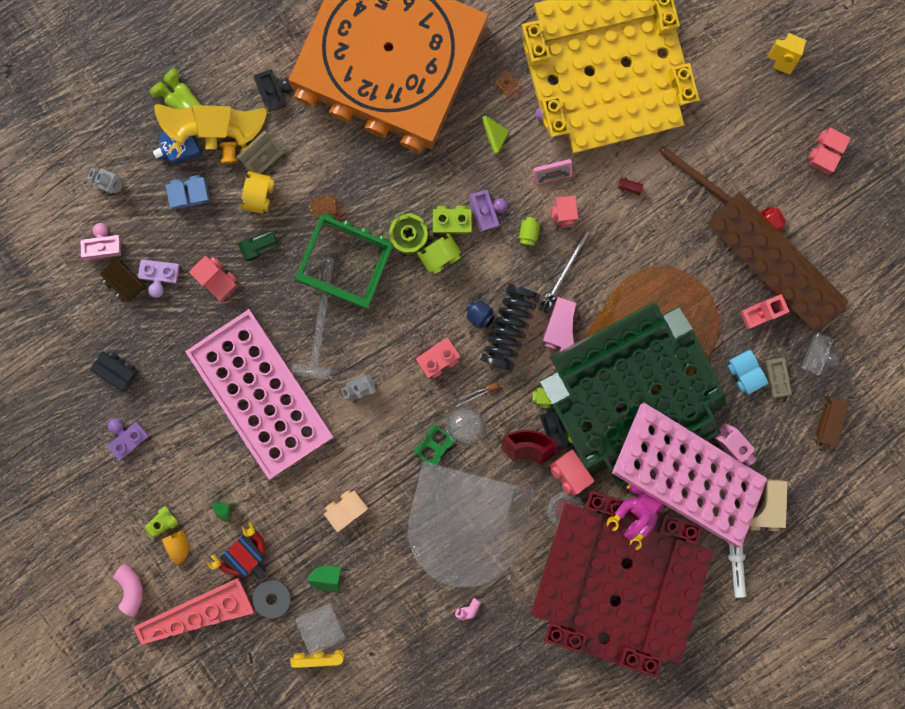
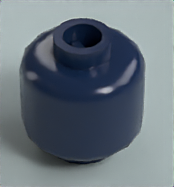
[466,300,495,329]

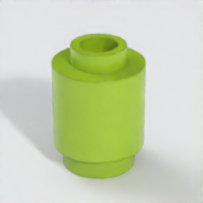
[519,217,541,246]

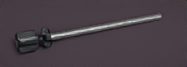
[539,231,589,313]

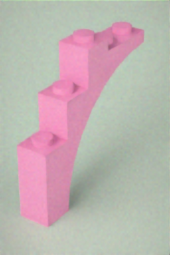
[542,297,624,409]

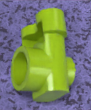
[144,506,178,539]

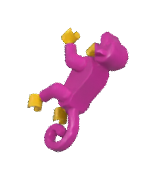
[607,465,678,550]

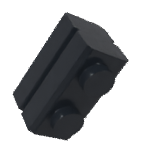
[90,350,138,391]

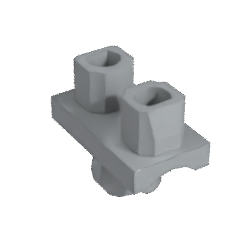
[87,168,122,194]
[341,374,376,401]

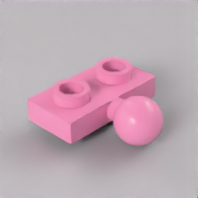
[81,223,121,260]

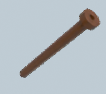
[660,147,732,203]

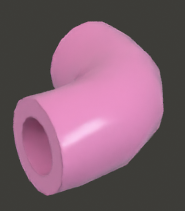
[113,563,143,617]

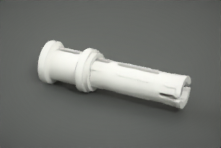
[727,542,747,598]

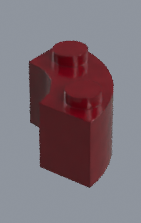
[501,430,558,465]

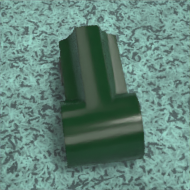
[238,231,279,262]

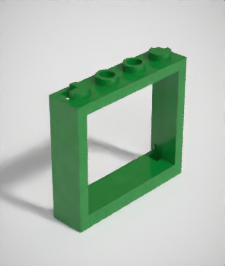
[294,213,393,309]

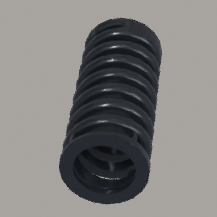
[480,283,541,372]

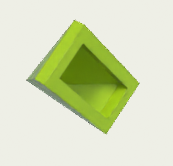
[482,116,509,156]

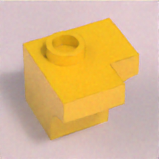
[768,33,806,75]

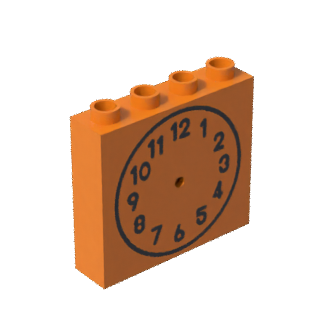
[288,0,488,153]

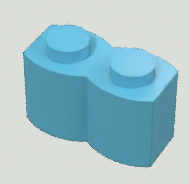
[727,350,769,395]

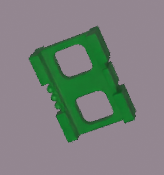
[413,423,455,468]

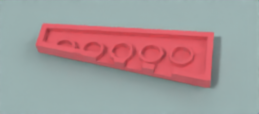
[133,577,255,645]

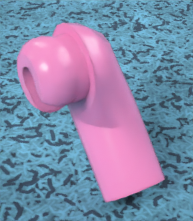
[455,598,482,620]

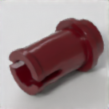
[618,177,643,196]

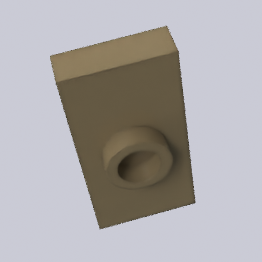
[765,357,792,398]

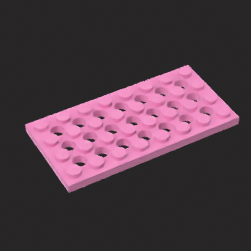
[185,309,334,480]
[612,403,767,548]

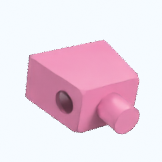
[713,423,756,466]

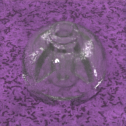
[447,408,485,446]

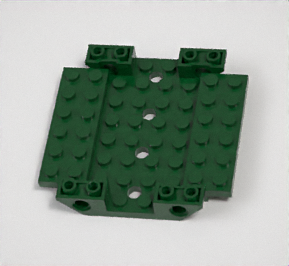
[540,301,727,488]

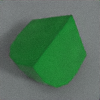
[212,501,233,523]
[307,566,341,593]

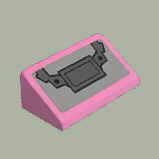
[533,159,573,185]

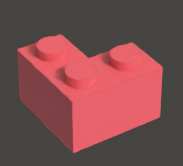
[189,255,239,302]

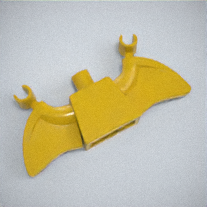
[154,104,267,157]

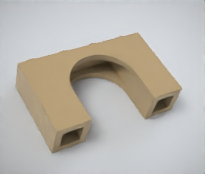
[706,478,787,531]

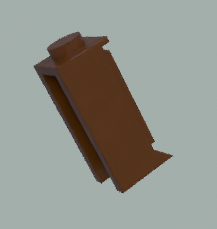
[813,396,850,449]

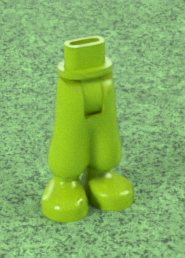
[149,68,201,109]

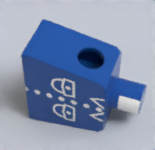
[153,132,203,164]

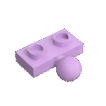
[138,259,180,298]

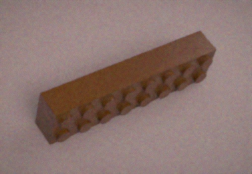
[707,192,848,333]

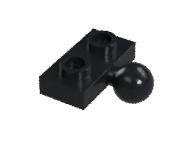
[253,69,293,112]

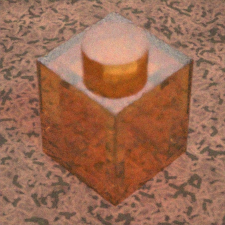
[309,194,338,219]

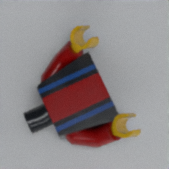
[207,522,267,579]

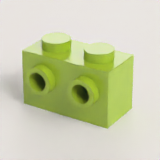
[433,206,471,234]

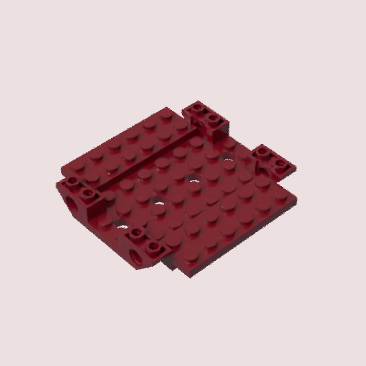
[530,490,714,678]

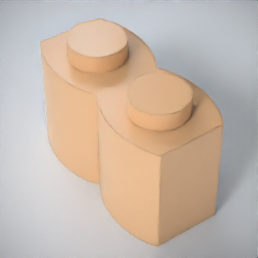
[324,490,369,532]

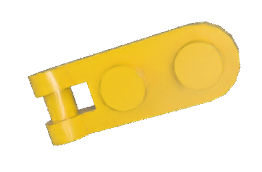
[290,650,345,668]

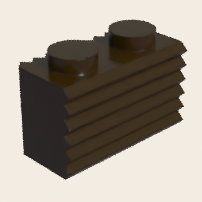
[100,258,146,302]

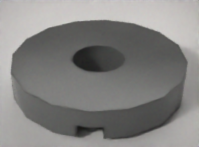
[253,579,291,618]

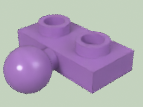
[468,190,508,232]
[107,419,149,461]

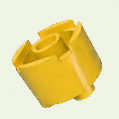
[240,171,275,214]

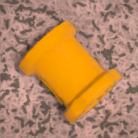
[220,142,238,164]

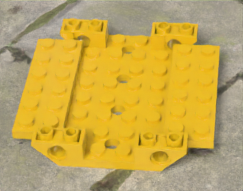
[522,0,700,154]

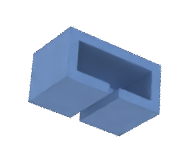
[166,175,211,210]

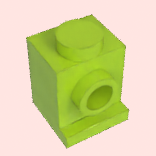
[532,388,552,408]

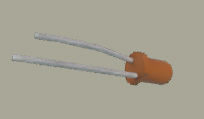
[456,382,499,407]

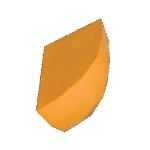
[162,530,189,565]

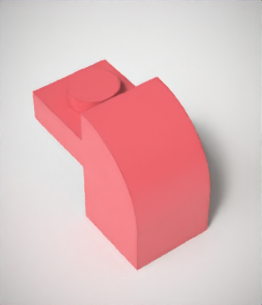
[740,294,789,329]

